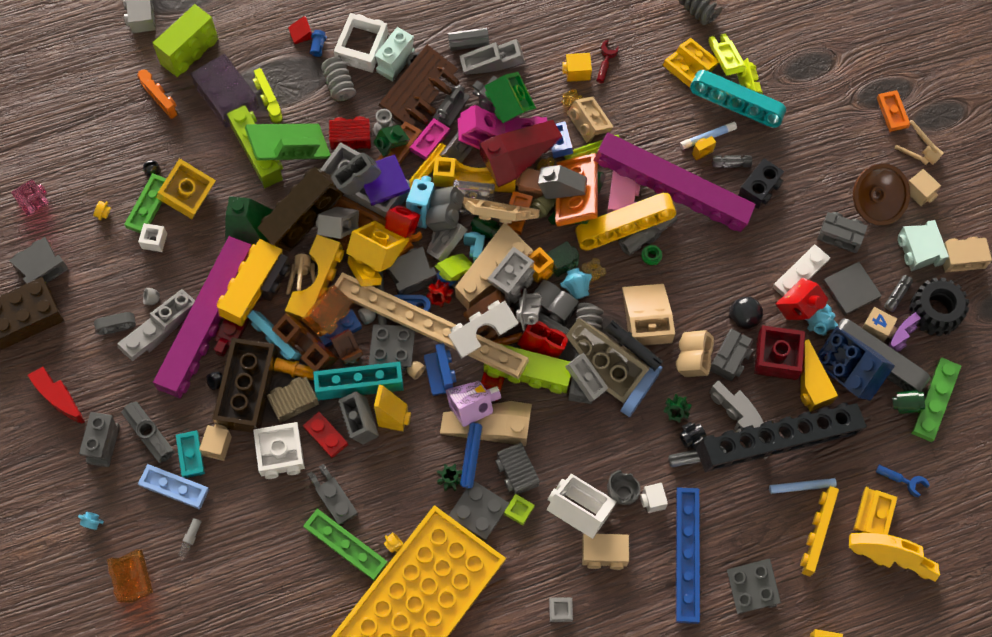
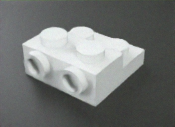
[253,422,305,479]

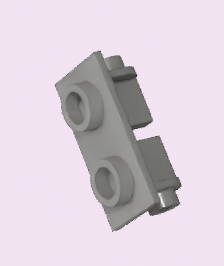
[516,288,542,331]

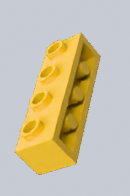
[217,239,283,327]

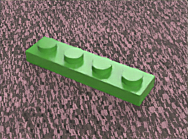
[911,357,961,442]
[303,509,388,581]

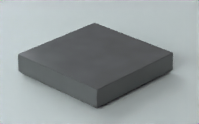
[823,262,882,316]

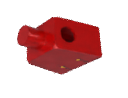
[776,278,828,320]

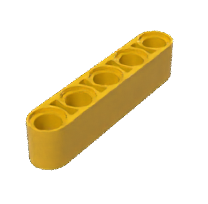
[575,193,676,250]

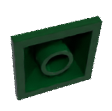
[225,196,273,245]

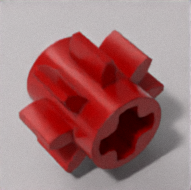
[426,279,454,307]

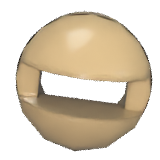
[407,361,426,380]

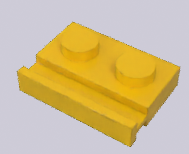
[853,487,897,535]

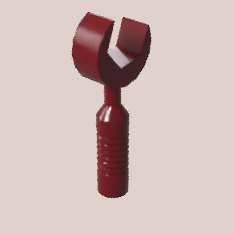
[596,39,619,83]

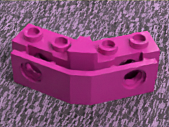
[458,105,547,150]

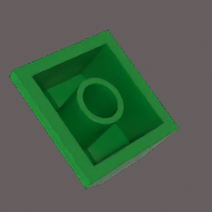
[484,72,536,123]

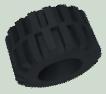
[909,278,969,336]

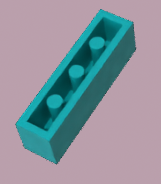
[313,362,404,400]

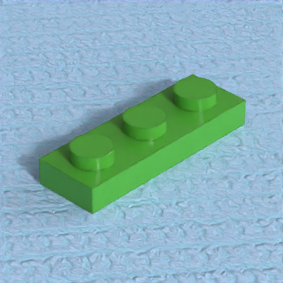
[124,173,167,234]

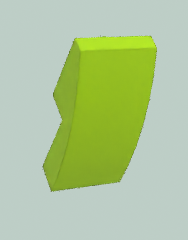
[435,254,473,281]

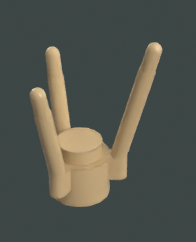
[895,120,944,165]
[286,254,316,295]

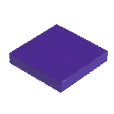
[363,154,410,206]

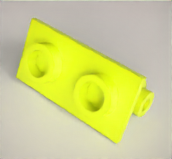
[737,58,763,94]

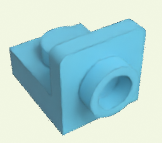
[464,232,485,263]

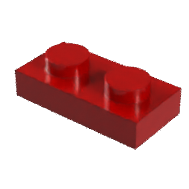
[303,412,348,459]

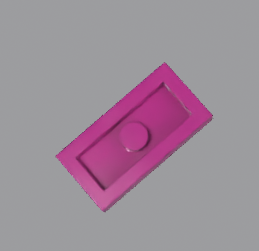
[410,118,450,160]

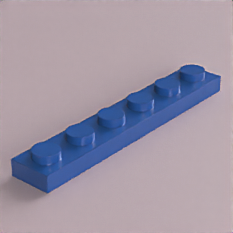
[676,487,700,624]

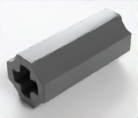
[448,28,489,51]

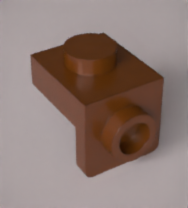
[330,329,364,365]

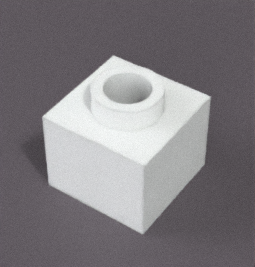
[138,223,167,252]
[640,483,668,513]

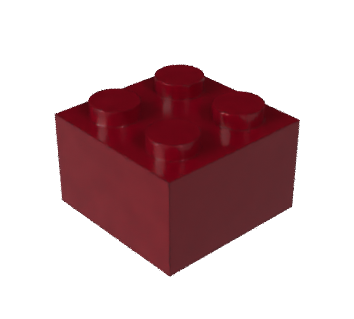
[754,325,805,380]

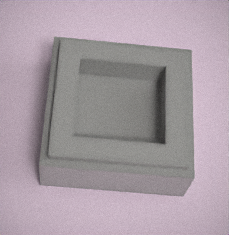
[549,598,573,622]

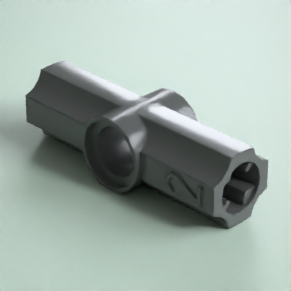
[618,215,677,256]
[121,401,175,463]

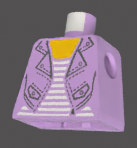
[446,381,501,427]

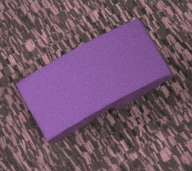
[888,312,921,352]

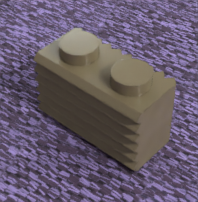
[267,377,319,423]

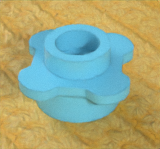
[78,512,104,530]

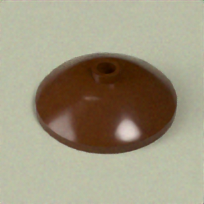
[853,164,910,225]

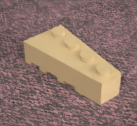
[455,223,533,310]

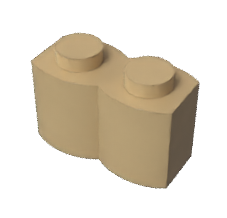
[676,330,714,377]

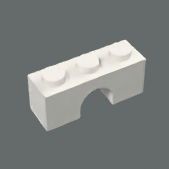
[448,300,518,359]

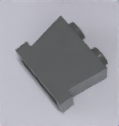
[9,237,68,284]
[386,246,438,295]
[79,412,120,467]

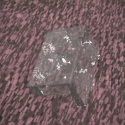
[453,180,495,214]

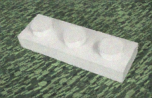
[772,244,830,296]

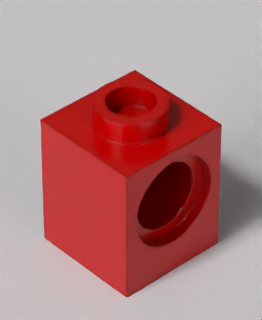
[385,205,420,238]

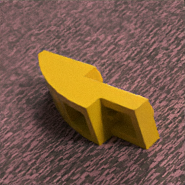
[849,532,940,582]

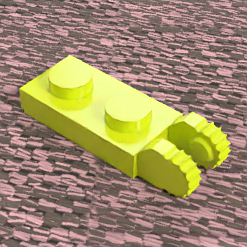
[709,33,746,76]
[252,68,283,124]

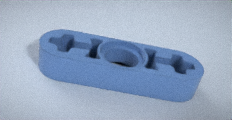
[621,366,663,417]

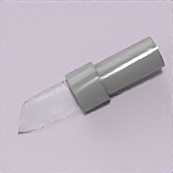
[178,518,202,562]

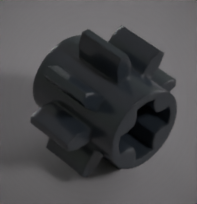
[679,422,706,450]

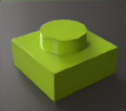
[504,494,535,525]

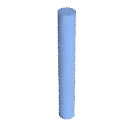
[769,478,837,494]

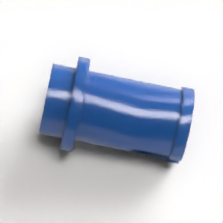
[309,30,327,57]

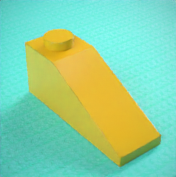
[801,339,838,412]
[374,385,411,432]

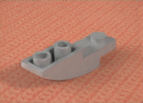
[117,289,195,361]
[709,381,768,459]

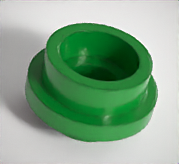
[641,245,662,265]

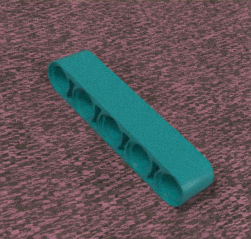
[690,70,786,128]

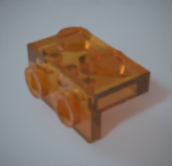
[107,549,153,603]

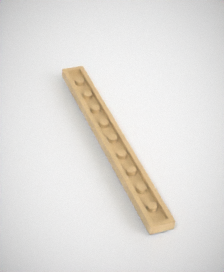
[332,272,529,379]

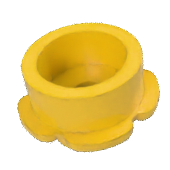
[93,201,111,220]
[384,532,403,553]

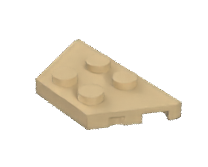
[462,197,540,223]

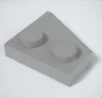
[427,223,467,262]

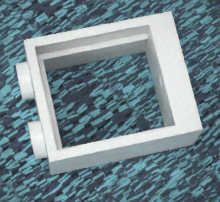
[334,13,388,73]
[547,474,617,539]

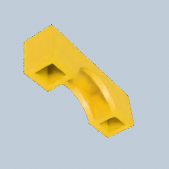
[433,157,516,193]
[285,235,344,325]

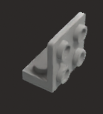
[488,247,535,306]

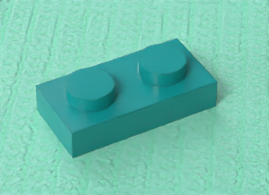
[176,430,205,478]

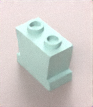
[375,27,415,81]
[898,220,949,272]

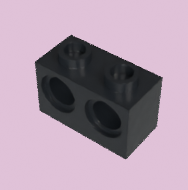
[738,158,784,209]

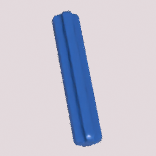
[460,423,482,488]

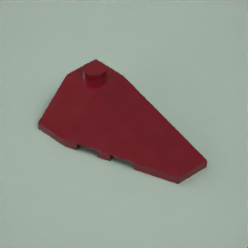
[480,120,562,188]

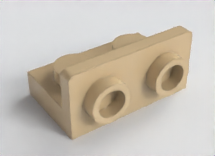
[567,97,613,143]

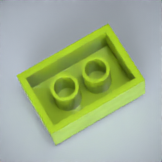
[153,4,218,77]

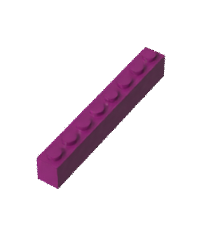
[593,132,756,232]
[153,236,252,399]

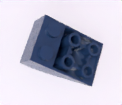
[817,326,895,401]

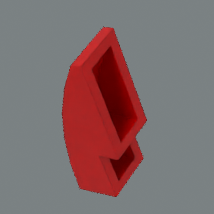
[28,367,85,424]

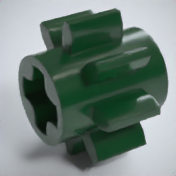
[664,394,692,423]
[437,464,462,492]

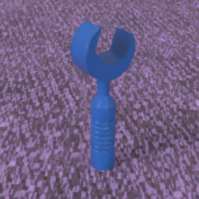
[876,465,930,497]

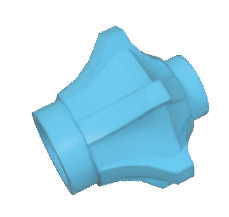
[560,268,592,300]
[805,304,838,335]

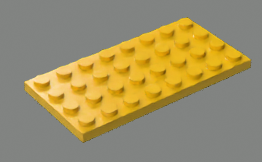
[331,505,506,637]

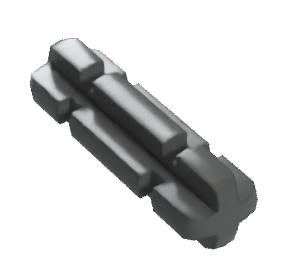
[712,155,752,167]
[884,275,913,312]

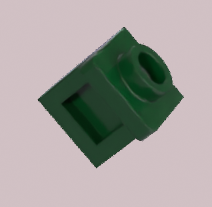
[374,125,410,156]

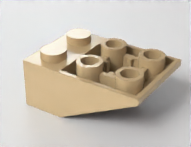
[622,284,675,345]

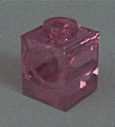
[11,179,49,216]

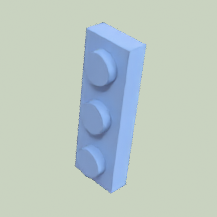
[138,464,209,510]

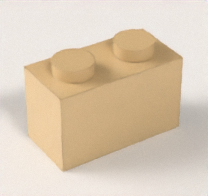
[943,237,992,273]
[582,534,629,570]

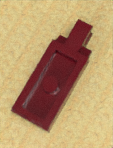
[214,307,255,357]

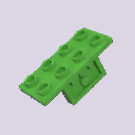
[245,124,331,160]

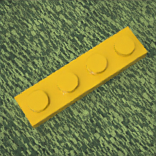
[800,486,839,577]

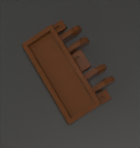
[378,44,460,126]

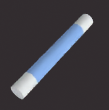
[680,122,737,150]

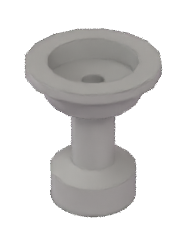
[373,109,396,136]

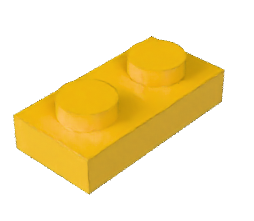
[347,256,382,286]

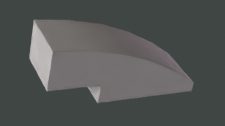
[460,39,526,74]

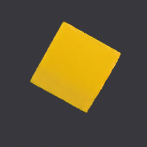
[663,38,719,87]

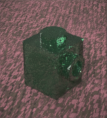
[547,241,580,277]

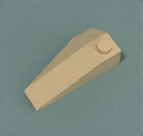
[440,401,532,446]

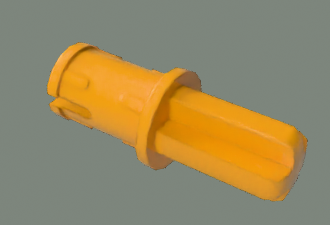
[274,357,314,380]

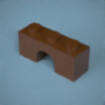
[272,314,338,371]

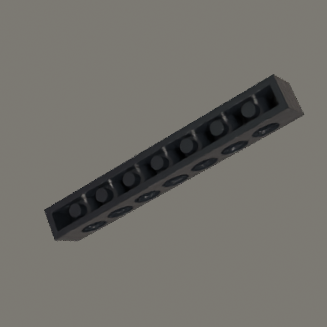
[696,402,867,472]

